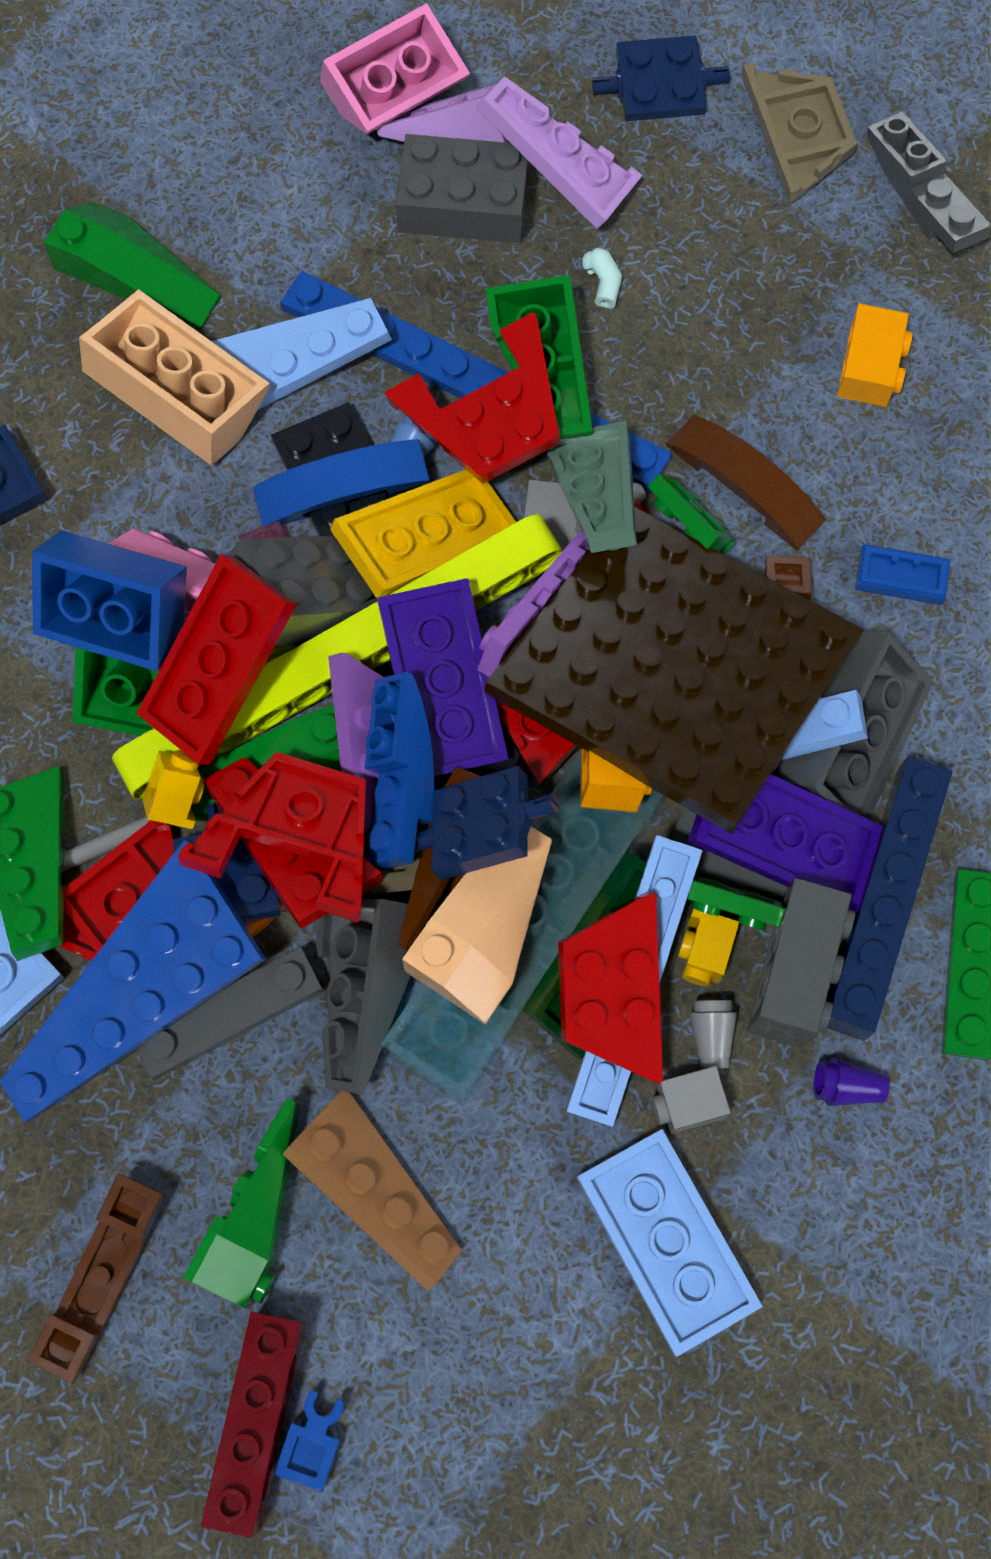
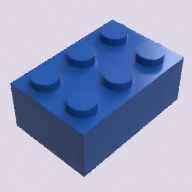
[32,530,187,671]

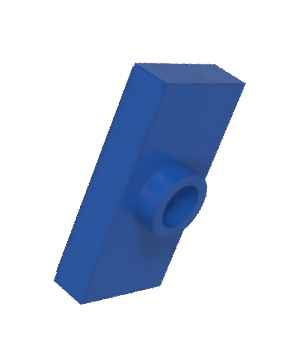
[855,544,951,605]

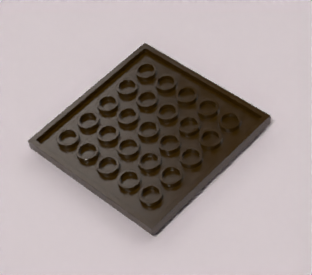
[484,507,864,835]

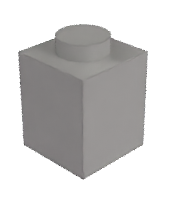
[651,1066,731,1134]

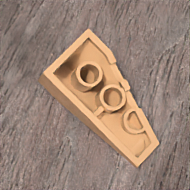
[402,826,552,1025]

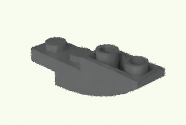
[867,112,991,253]

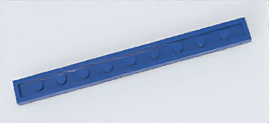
[280,270,672,493]

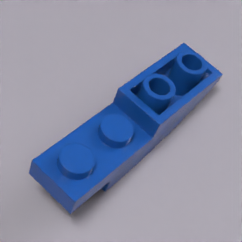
[364,672,434,869]

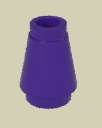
[813,1058,889,1106]

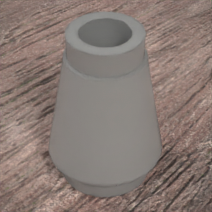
[689,1000,737,1068]

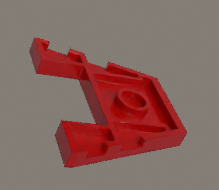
[385,312,560,484]
[178,752,366,923]

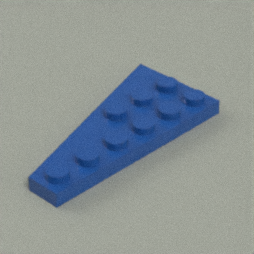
[0,839,266,1122]

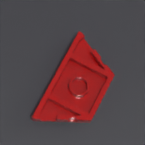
[58,820,174,961]
[558,893,663,1083]

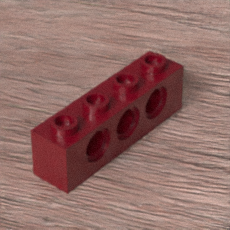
[200,1312,306,1538]

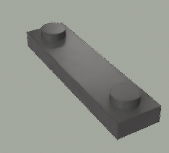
[137,947,325,1080]

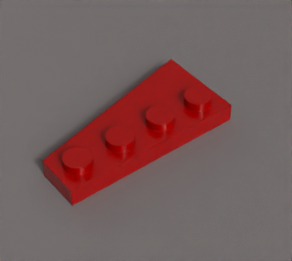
[203,757,383,929]

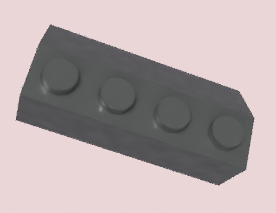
[775,630,933,819]

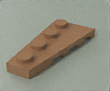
[283,1091,462,1291]

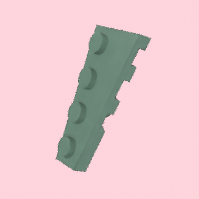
[545,421,637,553]

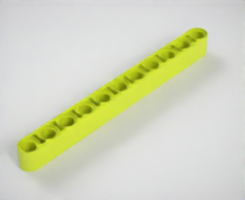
[112,514,563,799]

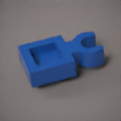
[274,1390,345,1492]

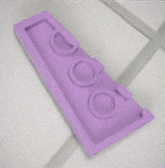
[476,76,642,229]

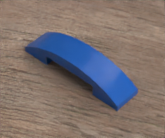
[253,439,431,529]

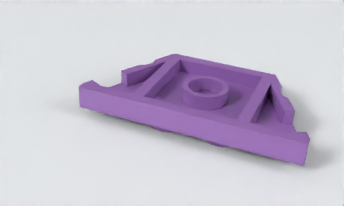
[328,653,385,832]

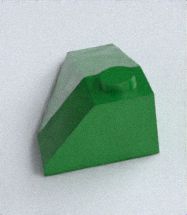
[43,202,221,331]
[485,275,593,440]
[191,704,341,822]
[183,1098,300,1309]

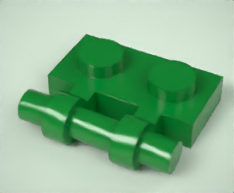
[647,473,736,555]
[687,875,786,930]

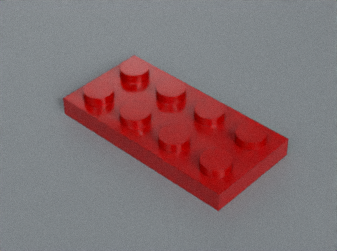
[136,554,297,765]

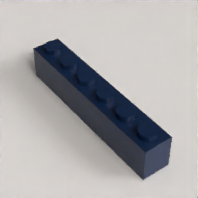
[826,756,953,1041]

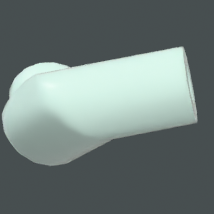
[582,248,622,309]

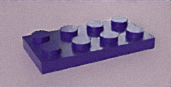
[377,578,509,776]
[687,775,883,913]

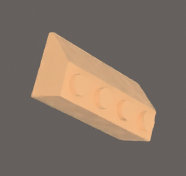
[79,289,270,466]

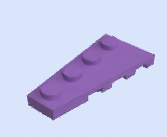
[477,530,590,677]

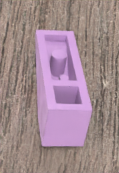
[376,84,508,143]

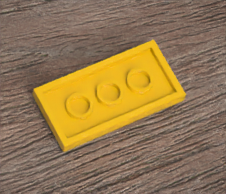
[330,469,516,598]

